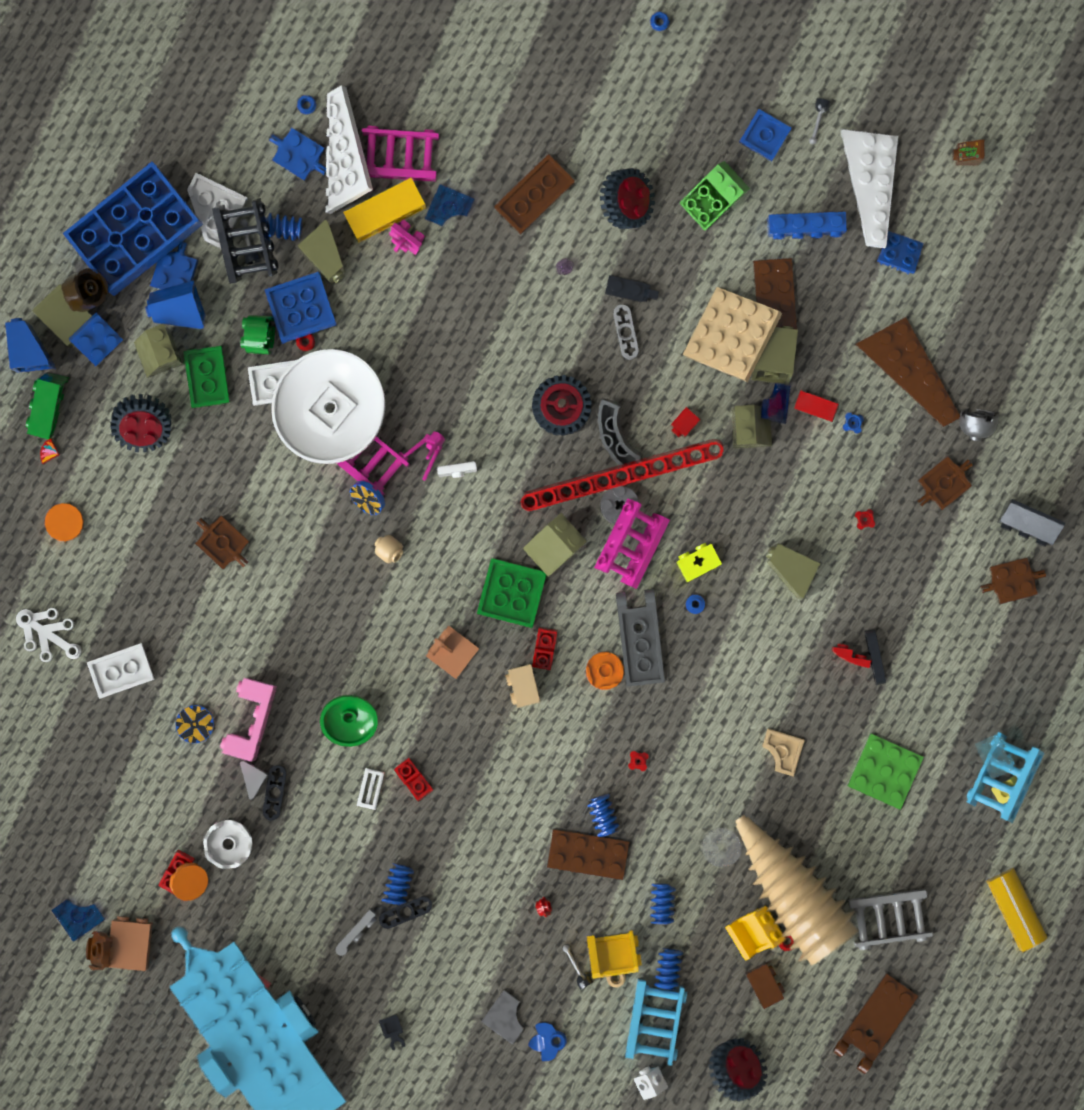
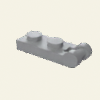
[336,909,377,956]

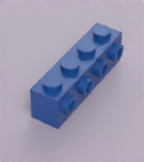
[767,212,847,240]

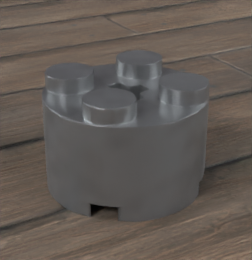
[600,486,639,525]

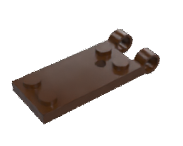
[833,974,918,1074]

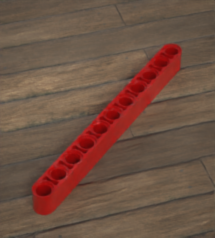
[521,439,724,511]

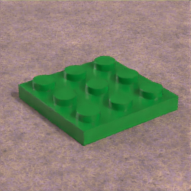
[477,558,546,628]

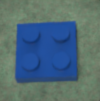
[739,109,791,162]
[69,313,123,366]

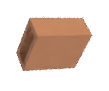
[109,916,153,971]

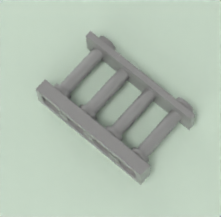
[848,889,933,950]

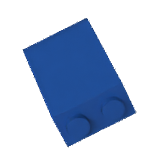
[146,280,206,329]
[5,318,55,373]

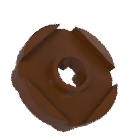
[86,931,113,970]

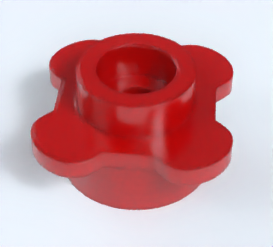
[855,509,875,530]
[628,751,649,771]
[536,897,552,917]

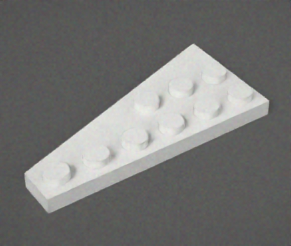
[326,86,373,214]
[841,129,898,248]

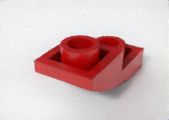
[794,390,839,422]
[532,627,558,670]
[832,644,871,668]
[394,758,433,802]
[158,849,195,894]

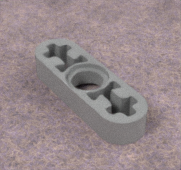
[613,305,638,360]

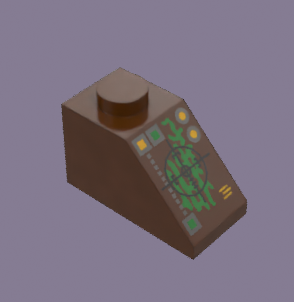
[952,140,985,166]

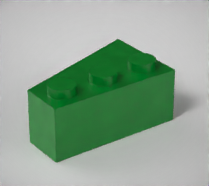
[26,372,69,440]

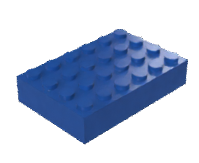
[63,161,203,296]

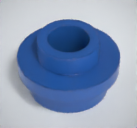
[650,12,669,31]
[297,95,316,115]
[686,595,705,614]

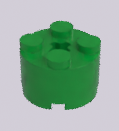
[241,315,275,355]

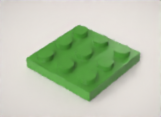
[847,733,924,810]

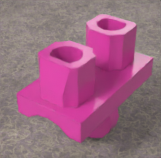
[389,220,425,255]

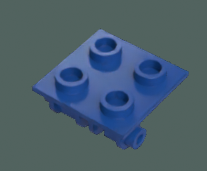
[877,231,923,274]

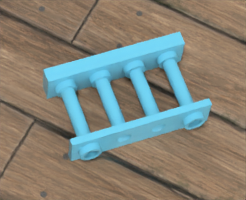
[967,732,1045,823]
[625,979,687,1065]

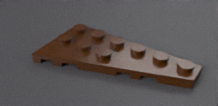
[855,317,960,427]

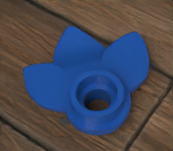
[528,1022,567,1061]

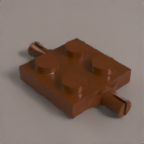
[917,456,973,510]
[195,516,250,570]
[981,558,1046,605]

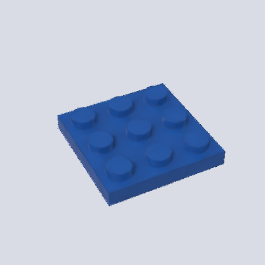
[265,271,337,344]

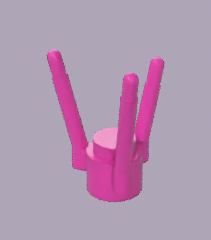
[403,431,445,481]

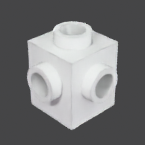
[634,1067,668,1100]

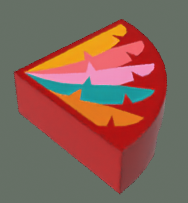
[40,438,60,464]

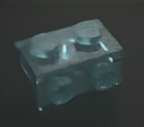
[975,734,1015,779]

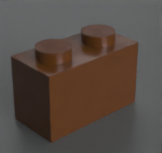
[745,962,785,1009]

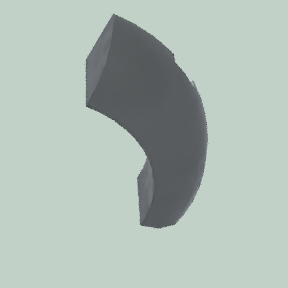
[598,399,643,470]

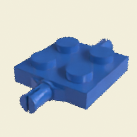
[269,128,326,181]
[150,242,198,290]

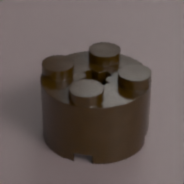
[61,268,108,312]

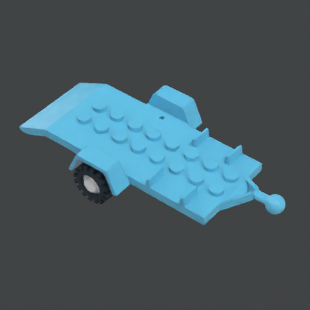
[170,927,346,1110]

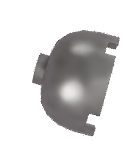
[959,408,999,441]

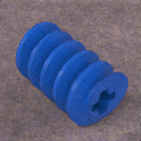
[265,213,303,241]
[587,794,619,837]
[382,863,414,905]
[650,883,676,924]
[654,948,683,990]

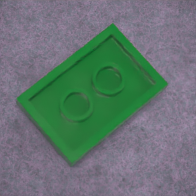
[183,346,230,409]

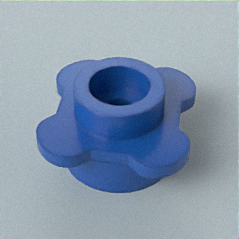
[843,413,864,434]

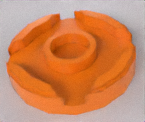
[45,503,84,542]
[586,652,624,690]
[169,863,208,901]

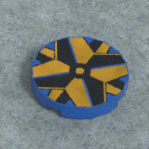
[350,481,385,515]
[176,705,214,743]

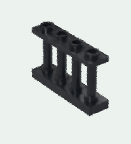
[212,198,279,284]

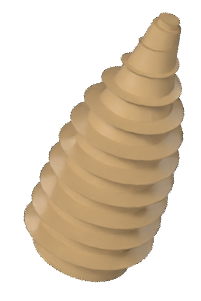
[735,815,858,965]

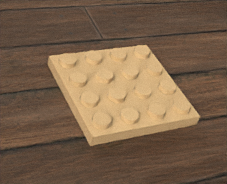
[683,287,782,382]

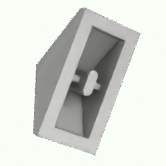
[240,760,268,799]

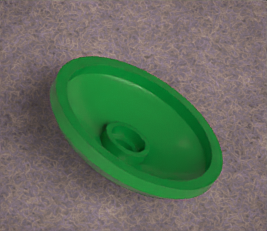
[320,695,378,747]

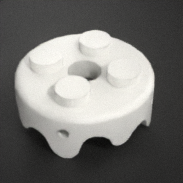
[203,820,253,869]

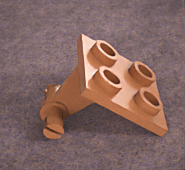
[426,626,479,679]

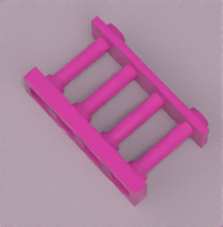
[362,126,439,182]
[336,437,410,496]
[594,499,670,589]

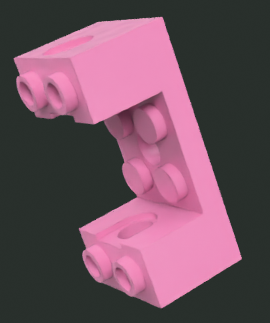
[220,678,277,761]

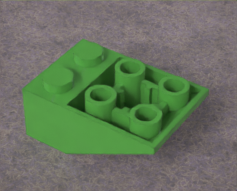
[680,161,750,230]

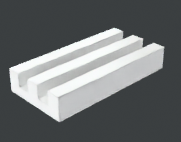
[357,768,385,810]

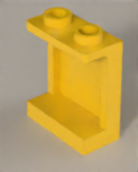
[725,906,786,960]
[587,930,642,979]

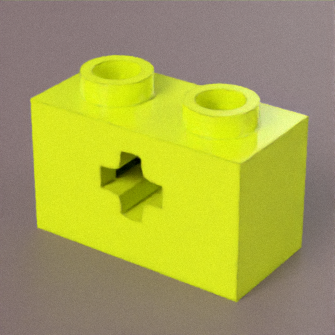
[676,543,722,582]

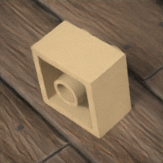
[506,665,540,708]

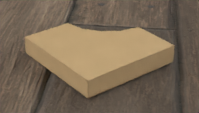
[762,729,805,777]

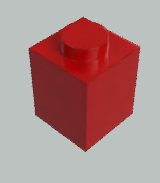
[670,407,701,438]

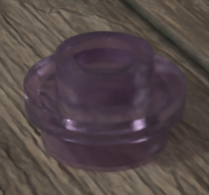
[555,258,574,275]

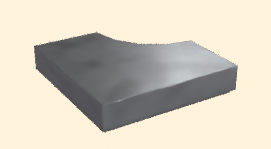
[481,990,524,1045]

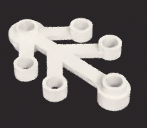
[16,608,82,662]

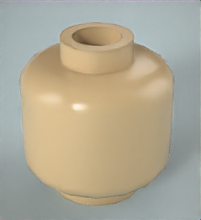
[375,535,403,563]

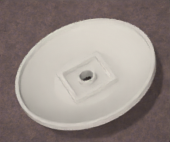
[272,349,385,464]

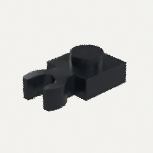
[379,1013,405,1051]

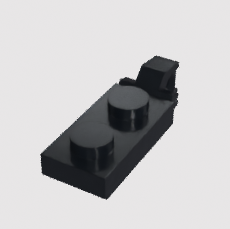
[605,275,659,303]

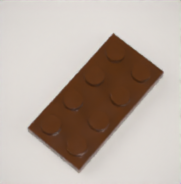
[494,154,575,235]
[753,258,797,330]
[547,829,629,880]

